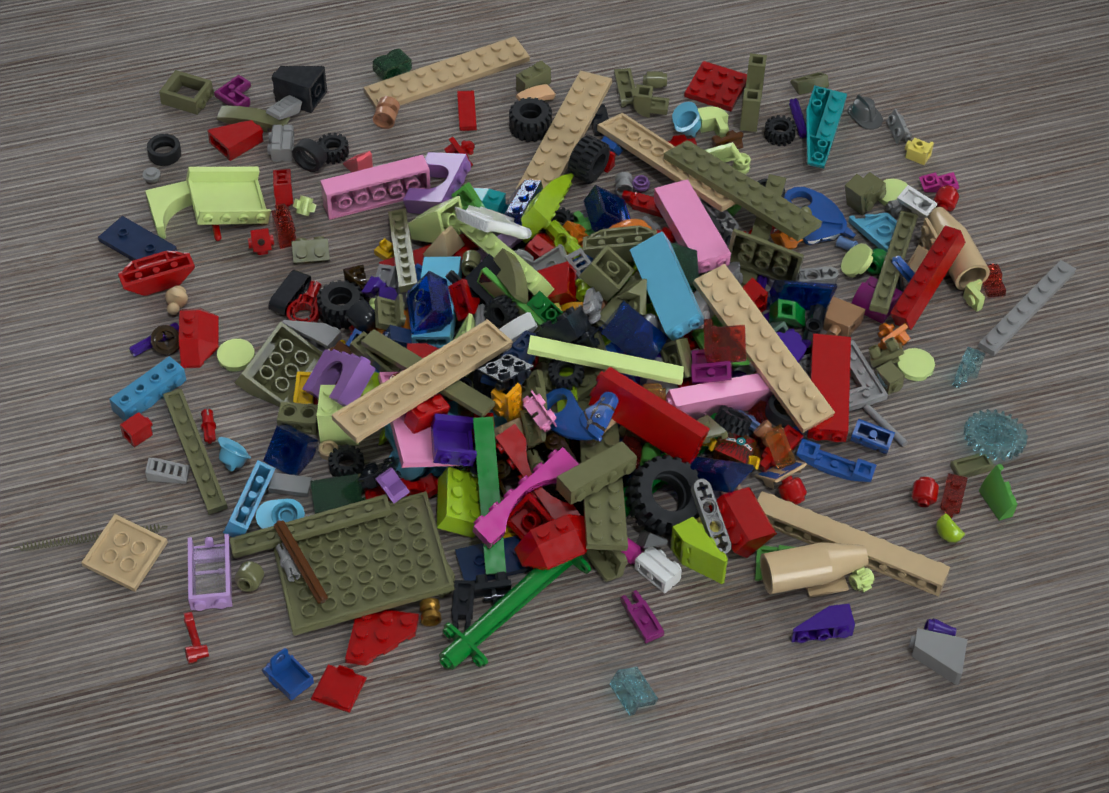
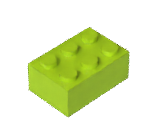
[437,466,481,538]

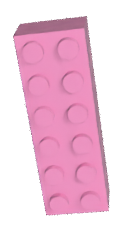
[320,155,430,220]

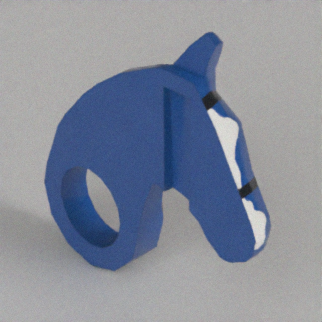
[784,187,856,245]

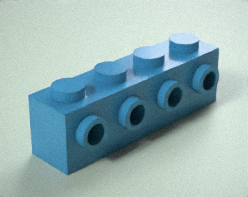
[109,356,186,421]

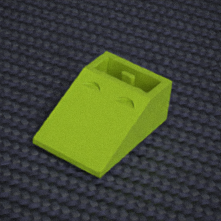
[670,517,728,584]

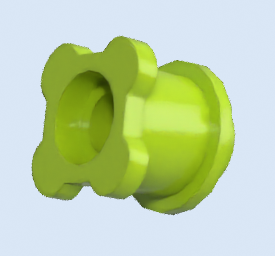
[575,279,591,302]

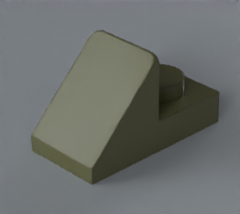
[617,279,647,320]

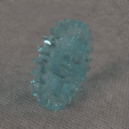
[963,409,1028,461]

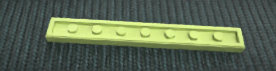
[527,335,684,385]

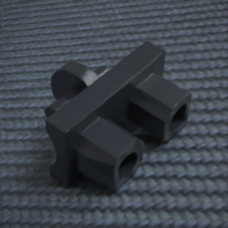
[474,571,512,605]

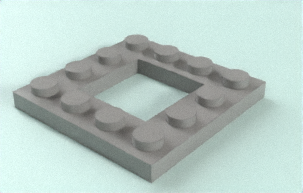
[799,340,888,411]

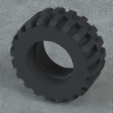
[625,455,705,536]

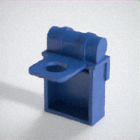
[262,648,314,701]

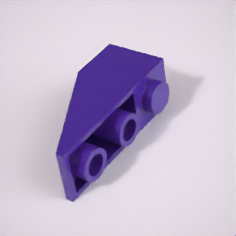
[791,603,855,643]

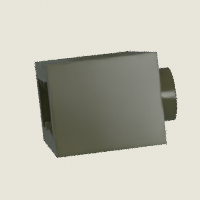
[277,402,318,435]

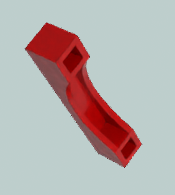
[495,424,581,519]

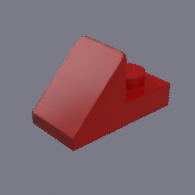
[448,279,480,321]

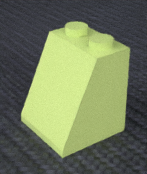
[408,196,463,243]
[317,385,359,445]

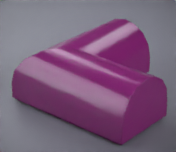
[214,74,251,107]

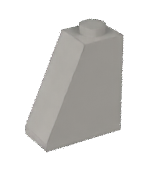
[909,628,968,685]

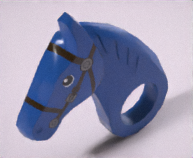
[546,388,619,442]

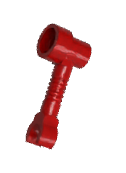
[183,611,209,664]

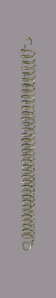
[13,524,168,551]

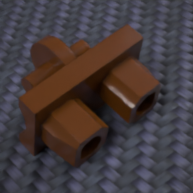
[712,130,744,149]

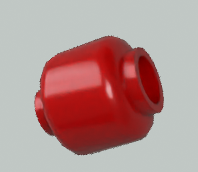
[933,185,959,212]
[778,475,807,505]
[911,476,939,507]

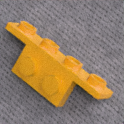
[491,383,523,423]

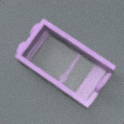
[188,534,232,611]

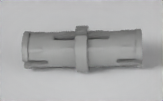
[276,543,300,582]

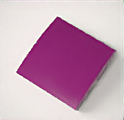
[691,347,732,384]

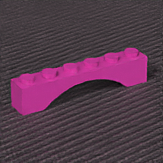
[473,447,579,549]

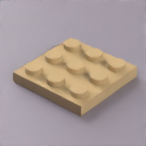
[81,514,168,592]

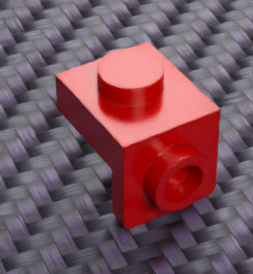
[417,473,438,498]

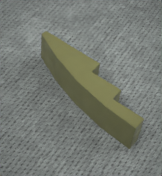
[216,106,290,132]
[520,369,547,448]

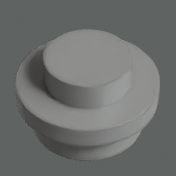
[143,167,161,184]

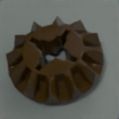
[150,325,179,355]

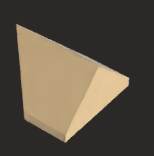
[423,225,465,257]

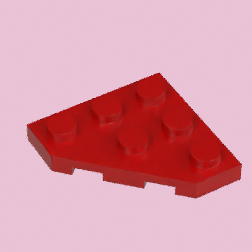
[345,610,419,666]

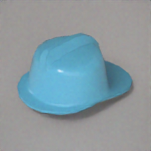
[672,102,701,137]
[218,437,251,471]
[256,499,305,529]

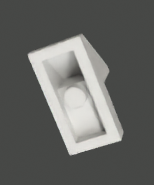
[897,185,937,218]

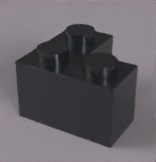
[536,306,592,343]

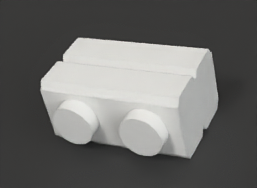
[635,547,682,593]

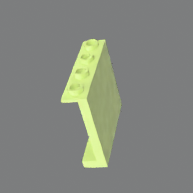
[186,166,271,225]

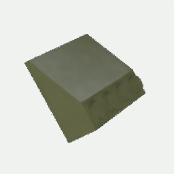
[728,228,804,287]
[234,321,322,407]

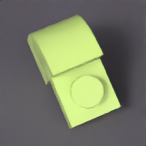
[698,107,729,138]

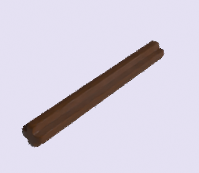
[273,520,328,604]

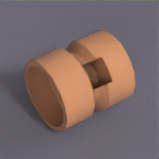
[373,96,400,129]

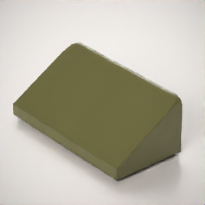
[790,72,829,95]

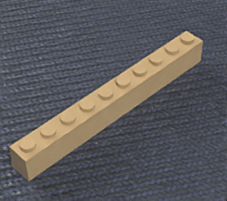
[757,491,950,597]

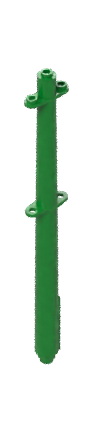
[439,413,719,670]

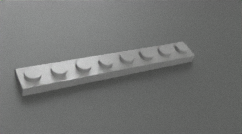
[978,260,1076,357]

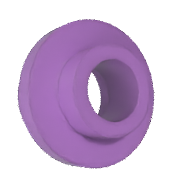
[632,175,650,191]

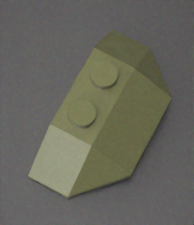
[583,225,657,262]

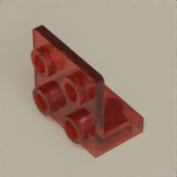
[704,319,747,363]

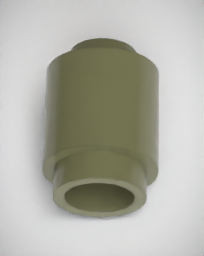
[643,71,667,88]
[461,250,481,276]

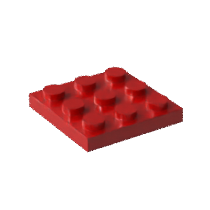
[684,61,747,112]

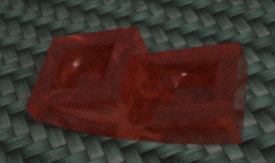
[983,263,1006,297]

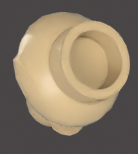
[165,286,188,315]

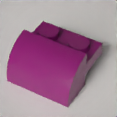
[851,276,903,324]

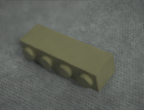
[556,441,637,505]

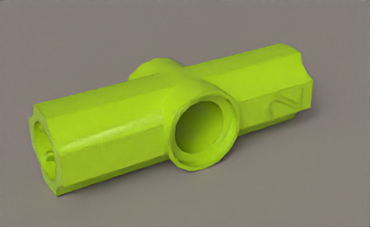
[545,220,583,260]

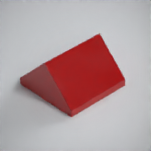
[507,493,554,540]

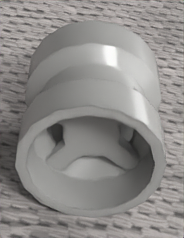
[615,172,633,197]

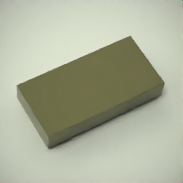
[950,451,995,480]

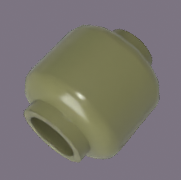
[234,561,264,592]

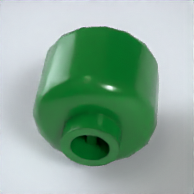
[867,248,887,275]

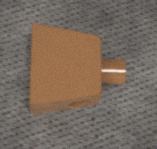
[823,296,865,337]

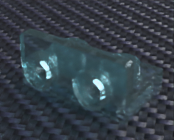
[952,347,985,388]
[610,667,658,716]

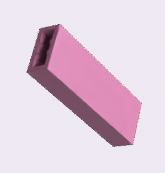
[654,179,731,275]
[664,373,773,420]

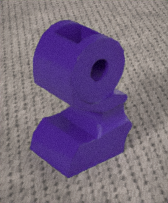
[362,276,398,300]

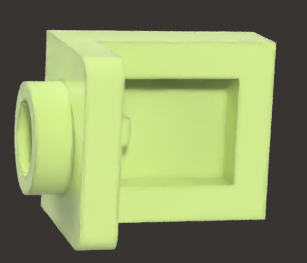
[963,279,985,312]

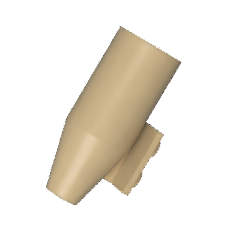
[918,207,990,290]
[760,542,868,598]

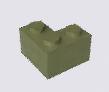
[845,172,886,216]

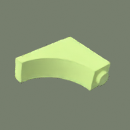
[145,181,192,239]

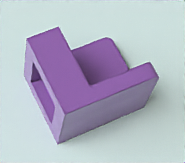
[375,467,410,504]

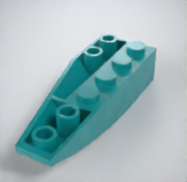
[806,85,847,169]

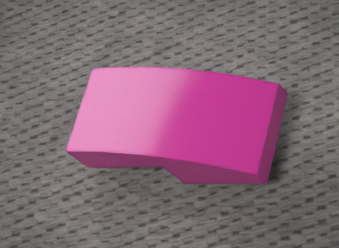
[919,172,959,193]

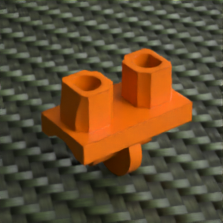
[878,323,911,350]

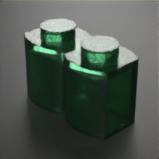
[372,48,412,80]

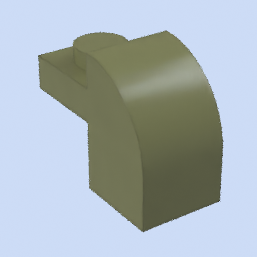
[634,84,670,118]

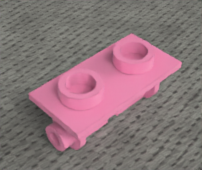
[522,390,557,432]

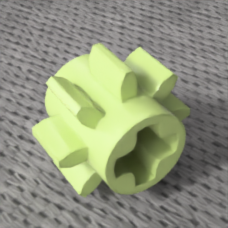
[293,195,316,216]
[849,567,875,592]

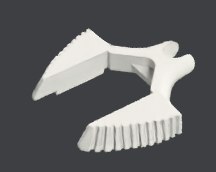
[455,205,532,239]

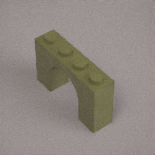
[740,53,767,132]

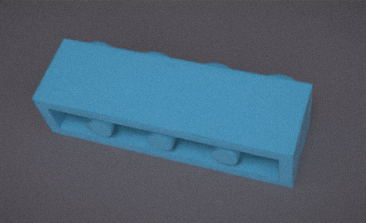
[223,460,276,537]

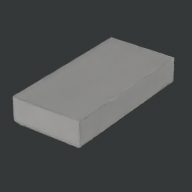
[268,473,312,497]

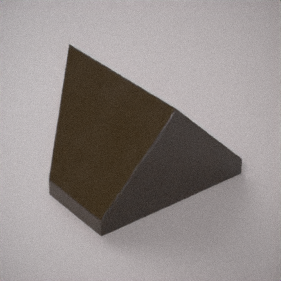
[343,265,370,303]

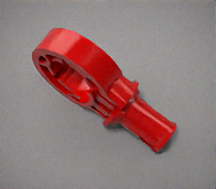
[287,280,322,323]

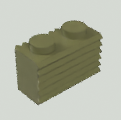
[516,61,552,93]

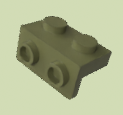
[292,236,330,264]
[374,294,406,330]
[585,549,628,582]

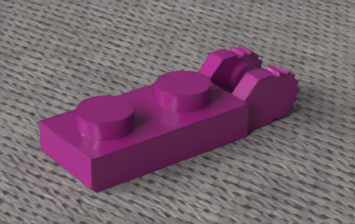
[620,590,664,644]

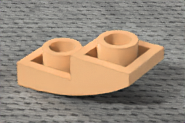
[516,84,556,101]

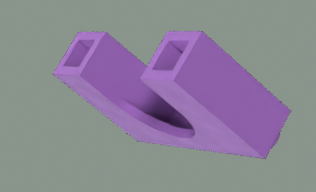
[403,152,471,214]
[302,349,376,407]

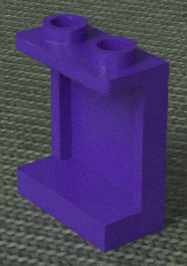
[431,414,477,467]

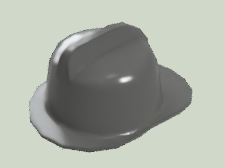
[848,94,883,130]

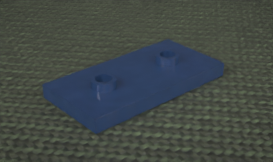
[98,216,177,261]
[455,535,534,582]

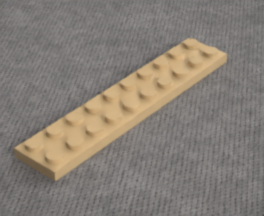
[364,36,530,110]
[515,70,612,200]
[597,113,736,212]
[693,264,835,433]
[332,319,513,443]

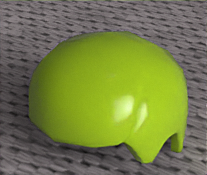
[936,514,965,543]

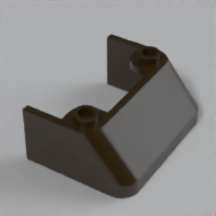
[497,431,577,509]

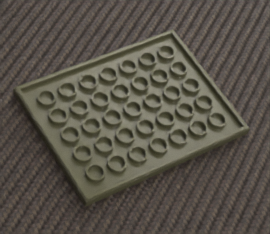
[274,491,455,636]

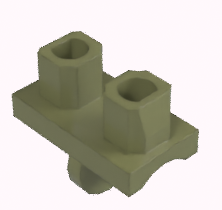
[869,337,904,367]

